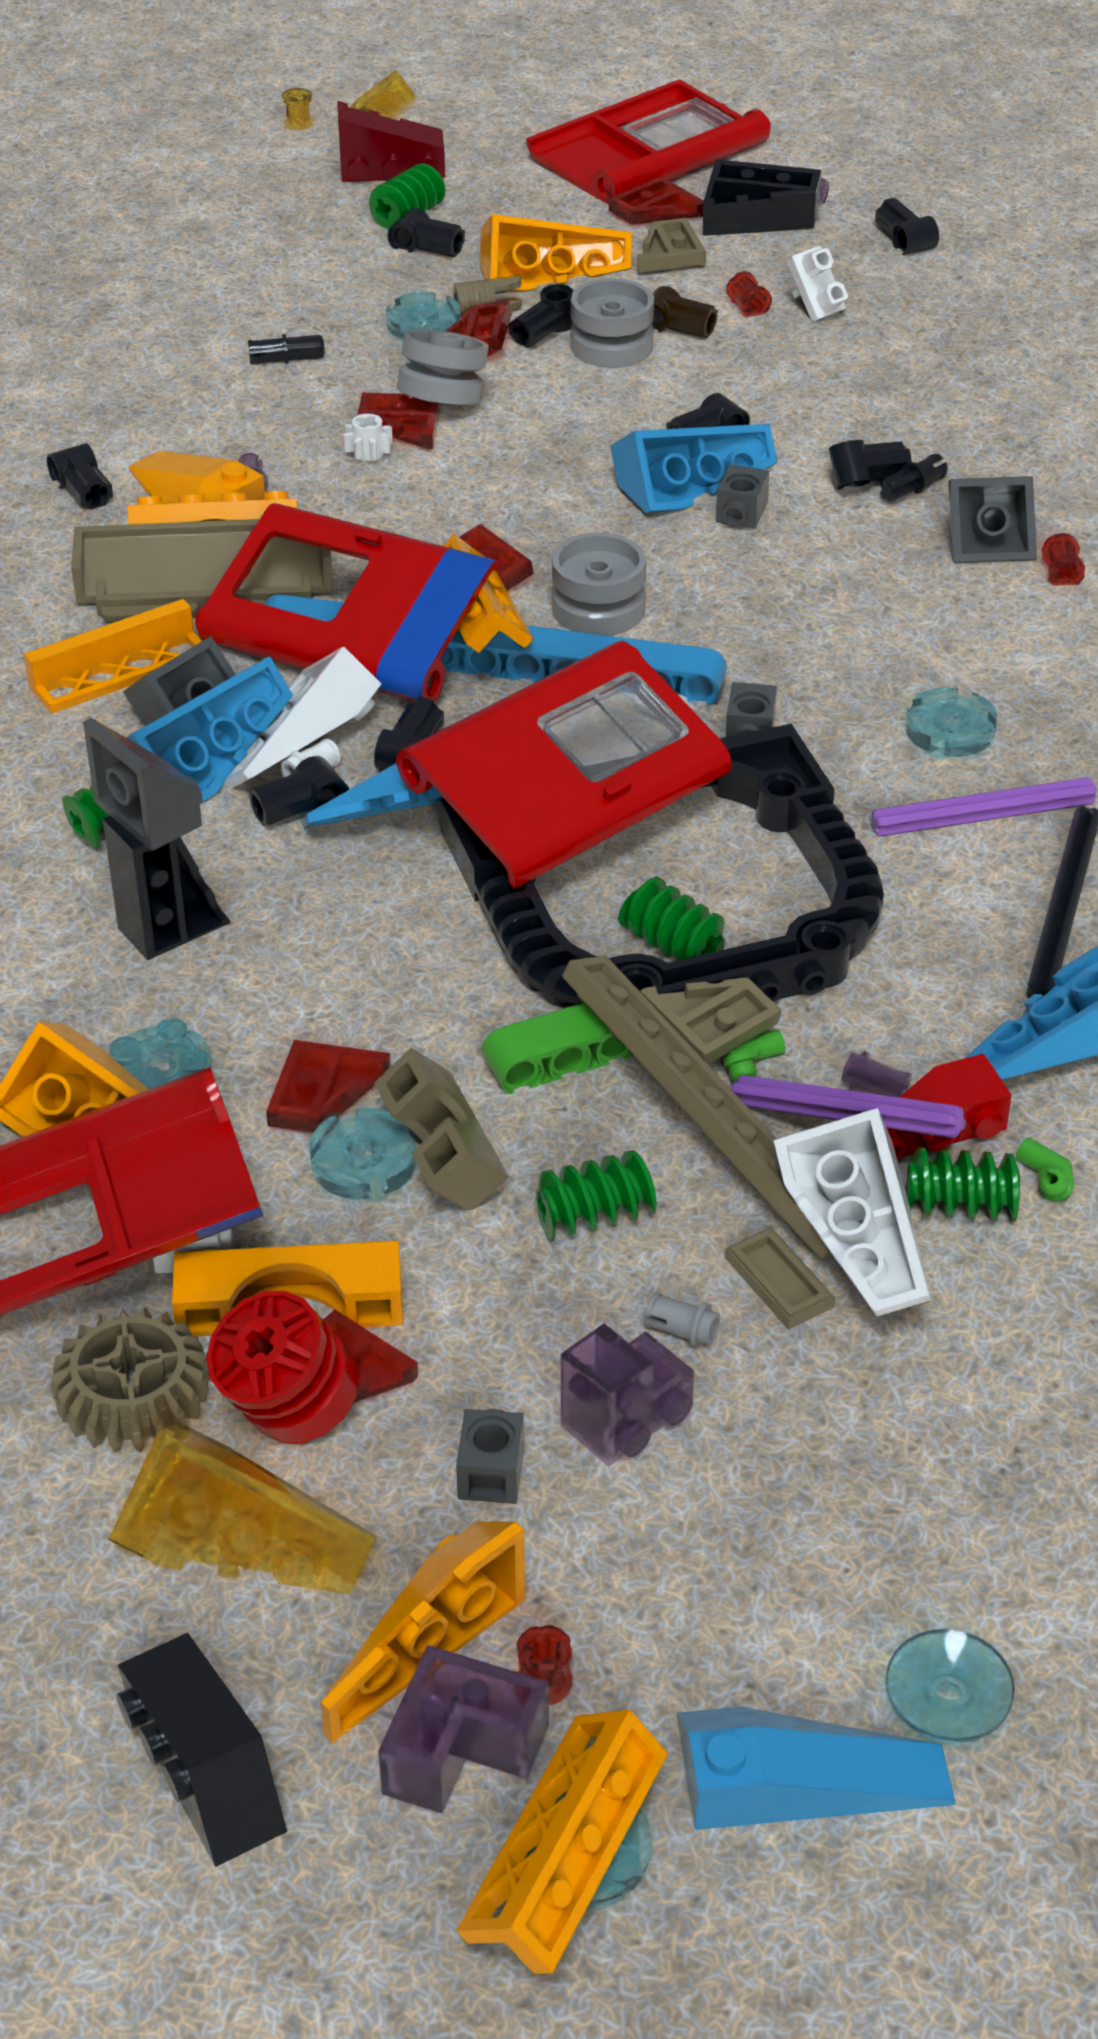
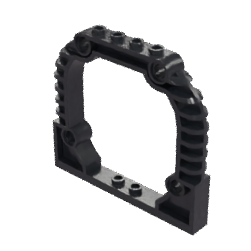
[440,723,884,1007]

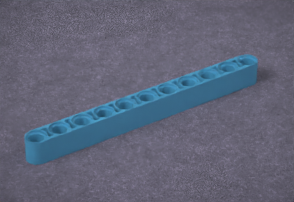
[264,594,727,705]

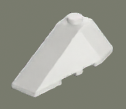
[224,646,381,788]
[774,1108,931,1317]

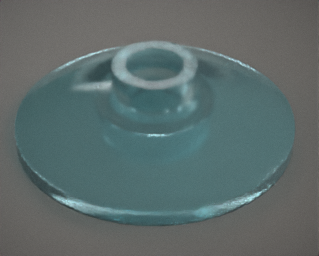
[885,1629,1015,1743]

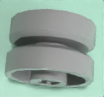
[571,278,654,368]
[397,329,489,405]
[552,532,646,636]

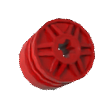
[206,1291,360,1444]

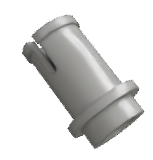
[644,1292,720,1348]

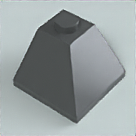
[948,476,1037,563]
[123,636,236,726]
[83,718,202,851]

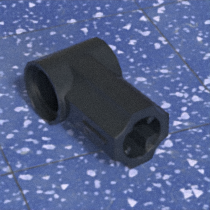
[875,198,939,255]
[387,208,465,257]
[508,284,574,348]
[666,393,750,429]
[828,440,912,490]
[46,443,113,510]
[374,697,444,770]
[249,756,349,826]

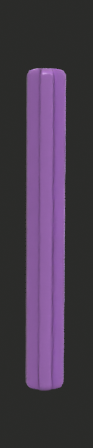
[871,777,1096,836]
[731,1075,966,1138]

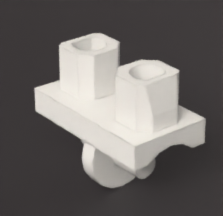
[786,245,848,321]

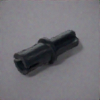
[248,334,325,365]
[879,454,948,501]

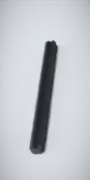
[1026,805,1098,998]

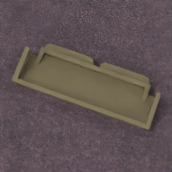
[71,516,333,621]

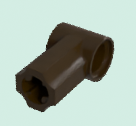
[651,286,718,338]

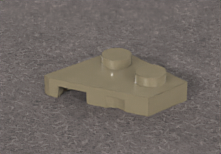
[637,218,706,273]
[640,977,782,1064]

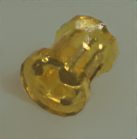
[282,88,314,131]

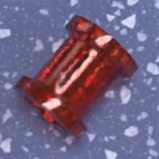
[726,271,772,318]
[1041,533,1085,586]
[516,1625,573,1706]

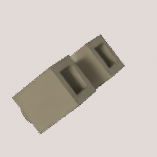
[374,1048,509,1211]

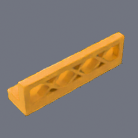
[443,533,534,653]
[23,599,202,714]
[456,1709,668,1974]

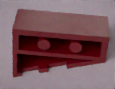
[337,101,445,182]

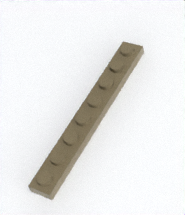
[562,956,834,1260]

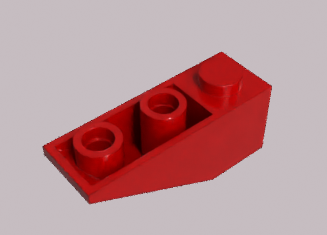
[887,1054,1012,1161]

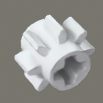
[343,414,393,461]

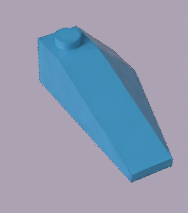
[610,424,777,513]
[126,656,293,802]
[301,764,443,828]
[966,946,1098,1080]
[677,1707,955,1830]

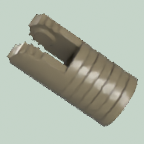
[453,276,522,317]

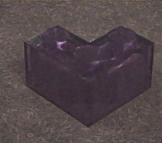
[561,1323,694,1467]
[378,1645,549,1814]

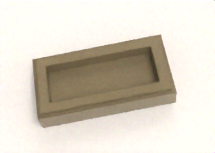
[725,1227,835,1330]

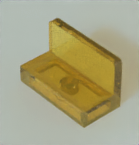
[350,70,417,118]

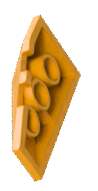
[480,214,632,291]
[128,451,265,504]
[0,1021,149,1137]
[321,1522,525,1743]

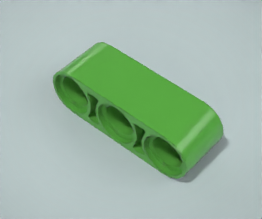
[481,1003,633,1094]

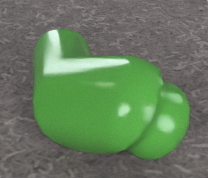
[723,1029,785,1082]
[1015,1137,1075,1201]

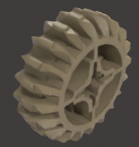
[51,1307,209,1453]

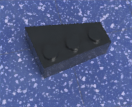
[703,159,821,236]
[102,815,231,961]
[116,1632,287,1867]

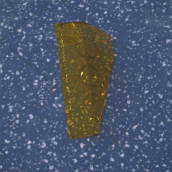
[108,1421,378,1594]

